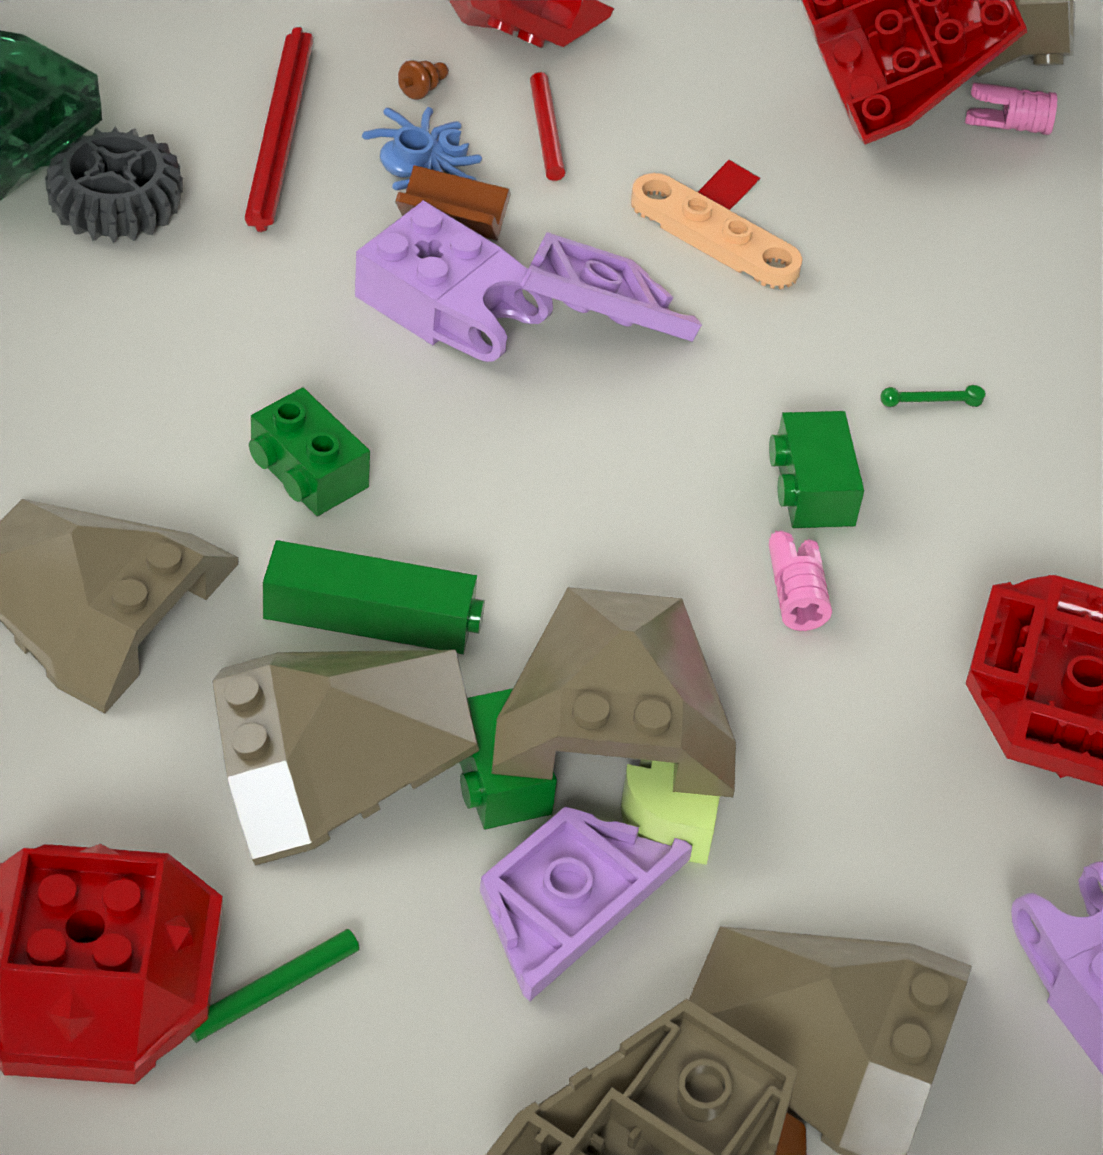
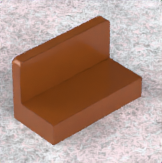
[395,165,511,241]

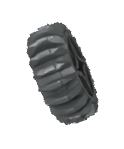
[45,126,183,244]

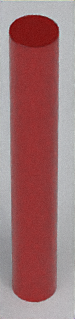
[530,72,565,181]

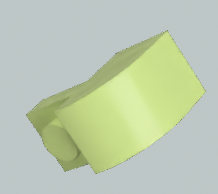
[621,759,720,865]

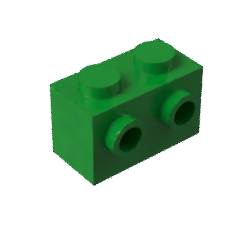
[249,387,370,517]

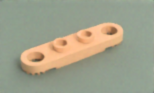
[631,173,802,289]

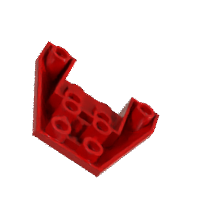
[801,0,1027,145]

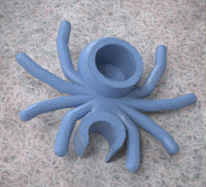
[362,107,482,191]

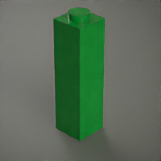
[263,540,485,655]

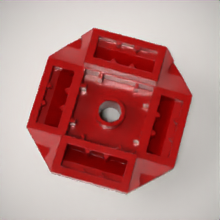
[965,575,1103,786]
[0,843,223,1084]

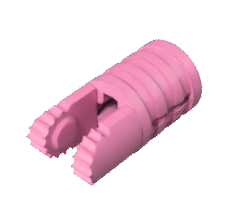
[965,83,1057,135]
[769,531,832,631]

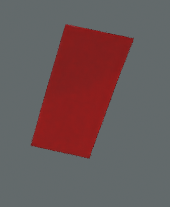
[698,159,761,210]

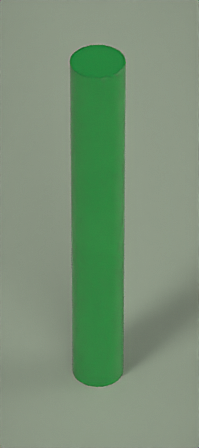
[190,929,359,1043]

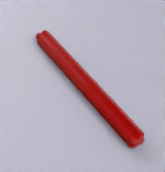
[245,27,313,232]

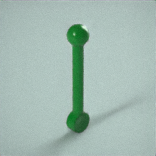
[880,385,986,408]

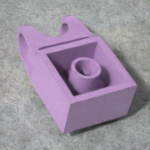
[355,200,553,362]
[1011,861,1103,1075]

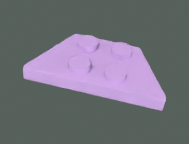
[521,232,702,342]
[480,806,692,1001]

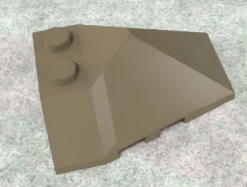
[975,0,1075,77]
[0,499,238,714]
[492,587,736,798]
[212,650,479,866]
[689,926,972,1155]
[486,999,798,1155]

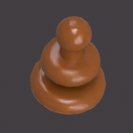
[398,60,449,100]

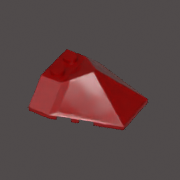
[449,0,614,48]

